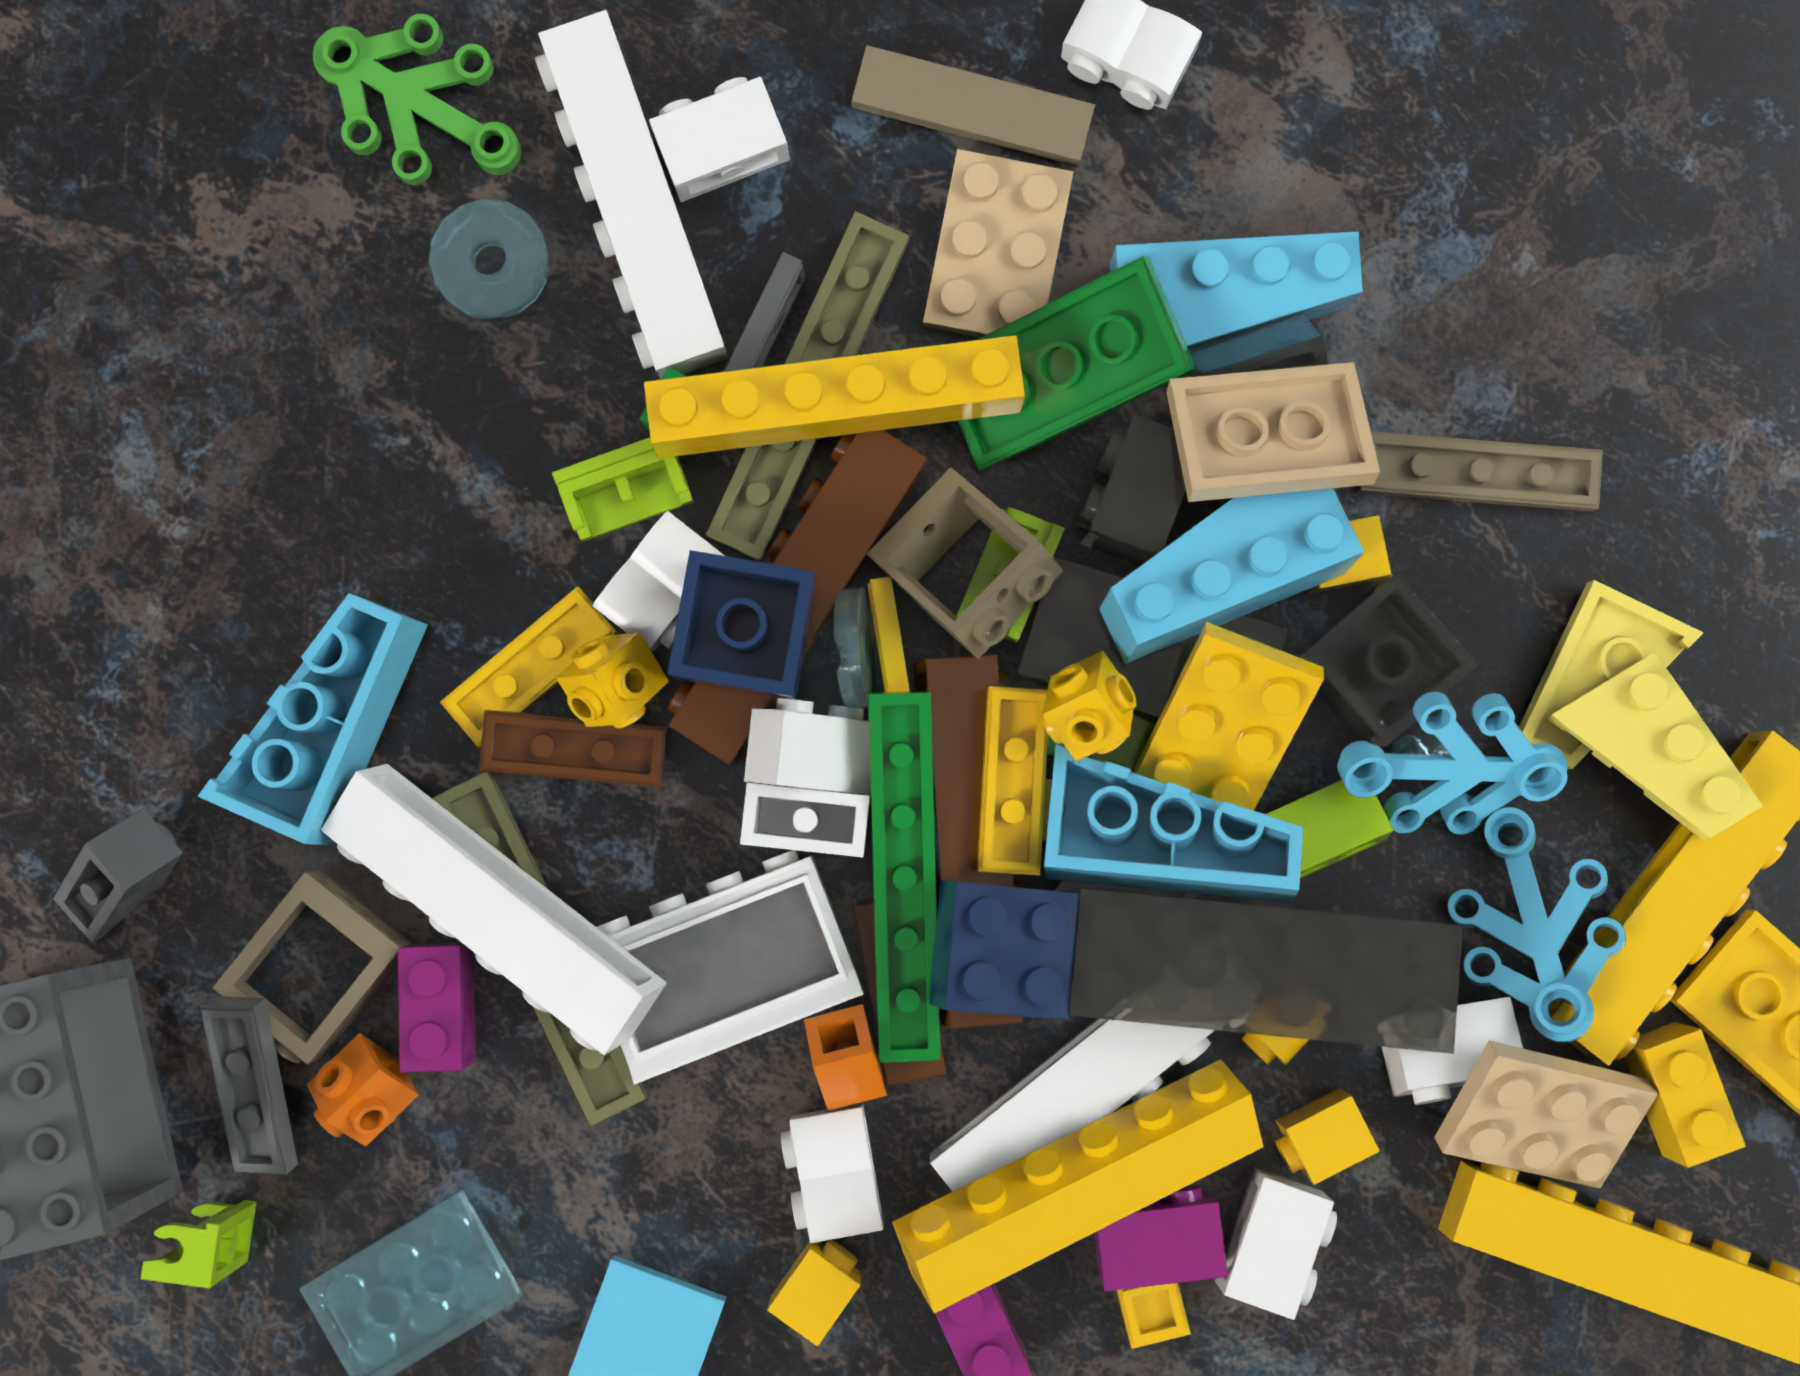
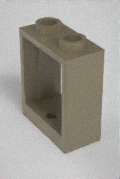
[867,467,1063,659]
[213,870,413,1065]

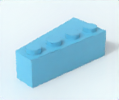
[1109,232,1363,354]
[1099,488,1364,664]
[198,593,428,846]
[1044,744,1303,902]

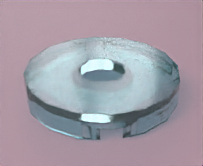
[429,199,550,319]
[834,587,876,708]

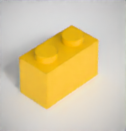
[1625,1022,1746,1168]

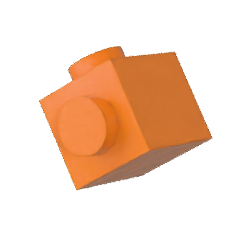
[804,1004,887,1111]

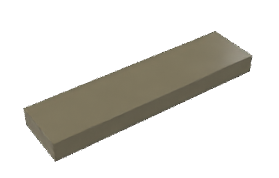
[851,45,1095,167]
[1357,432,1603,512]

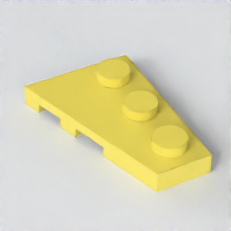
[1519,580,1704,769]
[1547,652,1763,841]

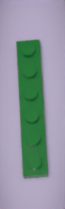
[868,691,941,1063]

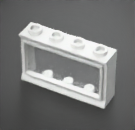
[597,850,864,1084]

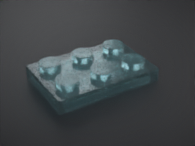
[299,1189,523,1376]

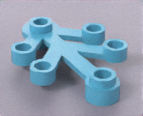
[1337,692,1568,835]
[1448,807,1626,1042]

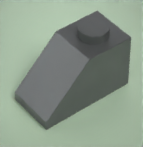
[53,808,183,943]

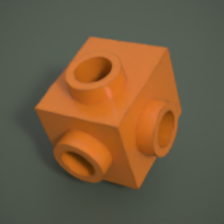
[306,1033,419,1147]

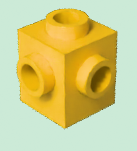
[556,632,669,728]
[1042,650,1136,761]

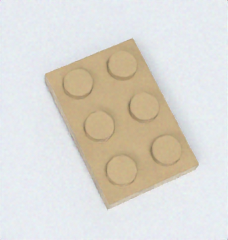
[923,149,1074,338]
[1166,362,1380,502]
[1434,1040,1658,1189]

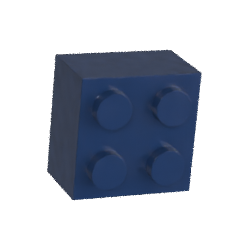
[667,550,817,700]
[929,880,1080,1020]

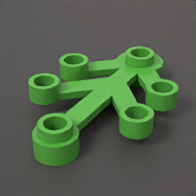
[313,14,522,185]

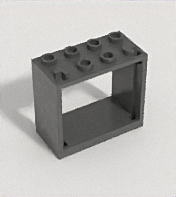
[0,957,183,1260]

